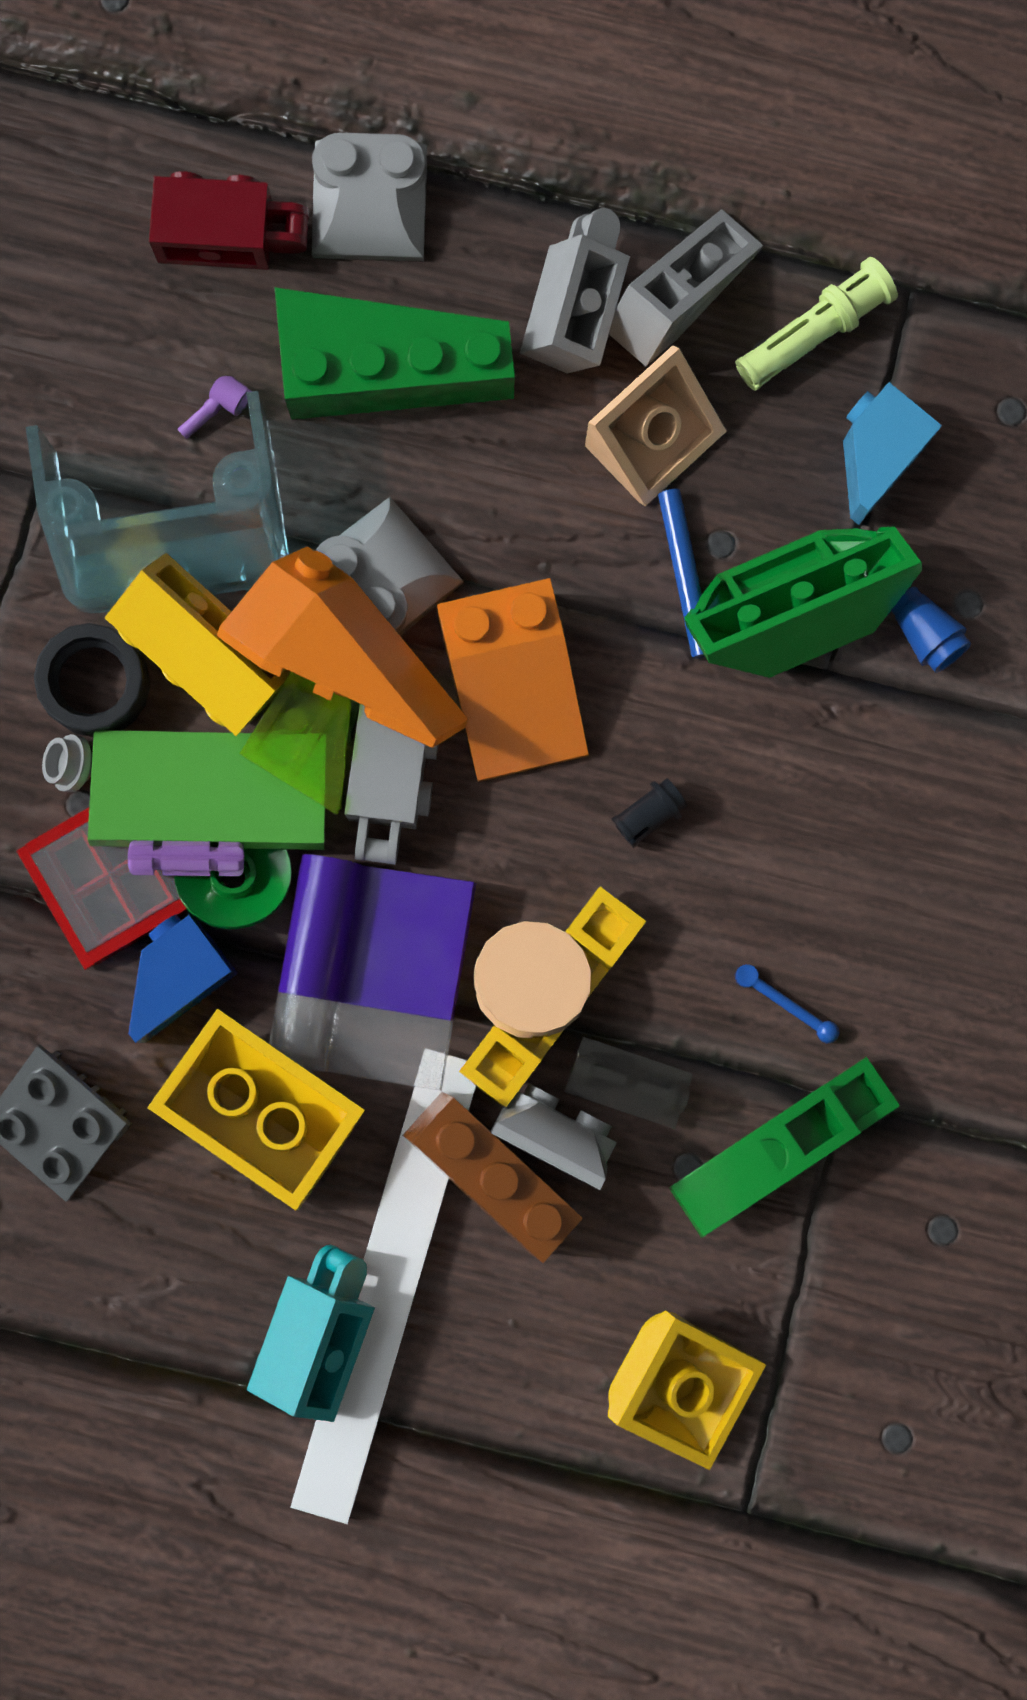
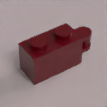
[149,171,309,270]

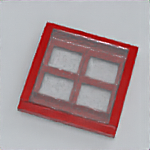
[16,807,189,970]

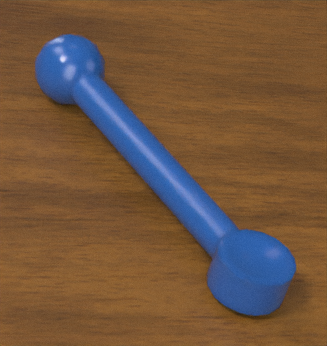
[735,964,840,1044]

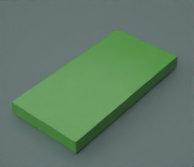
[87,730,326,850]

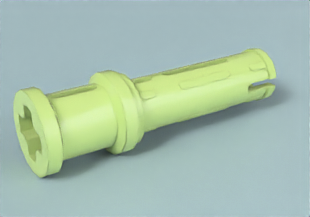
[735,257,898,391]

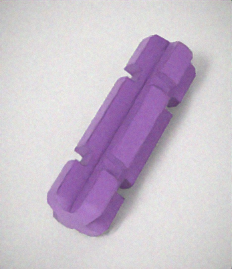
[128,840,245,876]

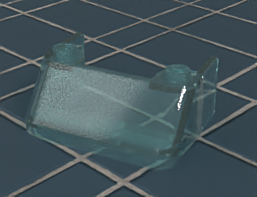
[26,391,289,613]

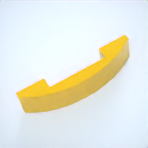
[459,886,646,1108]

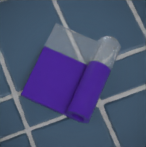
[269,854,477,1091]

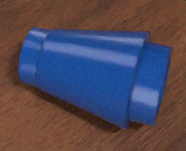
[891,586,971,673]

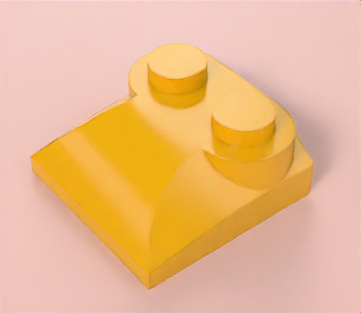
[608,1310,766,1470]

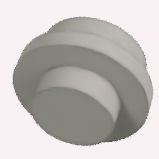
[42,734,92,793]

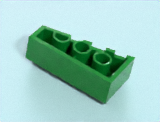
[274,287,515,420]

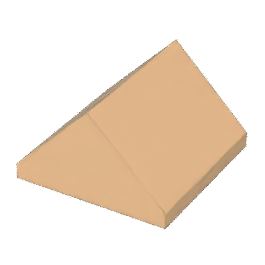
[585,346,727,506]

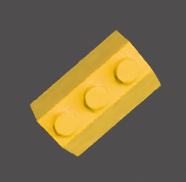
[147,1009,365,1211]

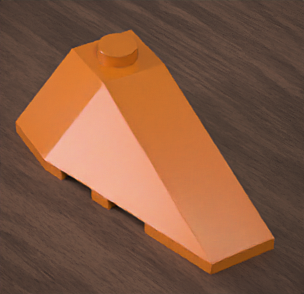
[217,546,468,748]

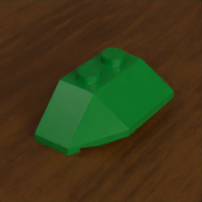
[684,526,922,678]

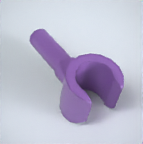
[178,376,253,439]

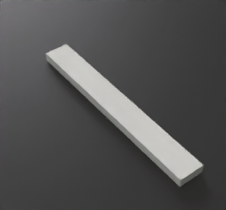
[290,1048,476,1524]

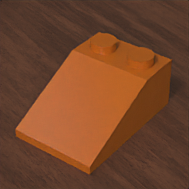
[437,578,589,782]

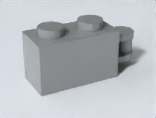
[520,208,630,373]
[344,704,439,865]

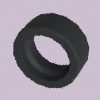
[34,623,150,737]

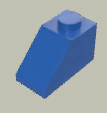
[128,914,238,1043]

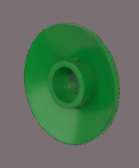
[174,849,291,929]

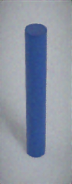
[658,489,705,659]

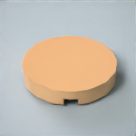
[474,921,591,1038]

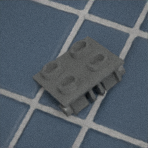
[0,1044,132,1202]

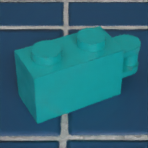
[247,1245,375,1422]

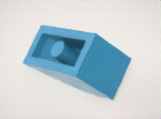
[843,382,942,525]

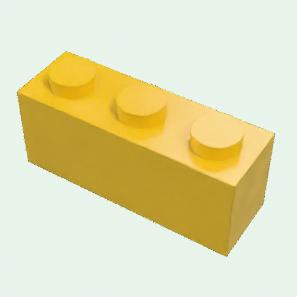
[105,553,294,736]

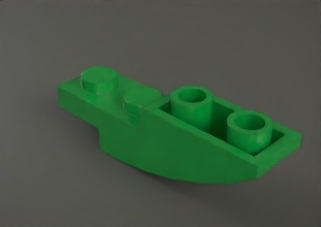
[669,1057,900,1238]

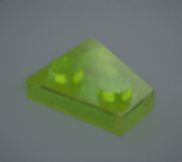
[239,672,352,815]

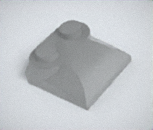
[312,133,427,262]
[316,497,463,636]
[491,1083,617,1190]

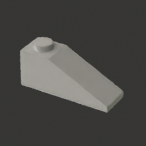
[609,209,763,366]

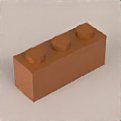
[402,1092,583,1263]

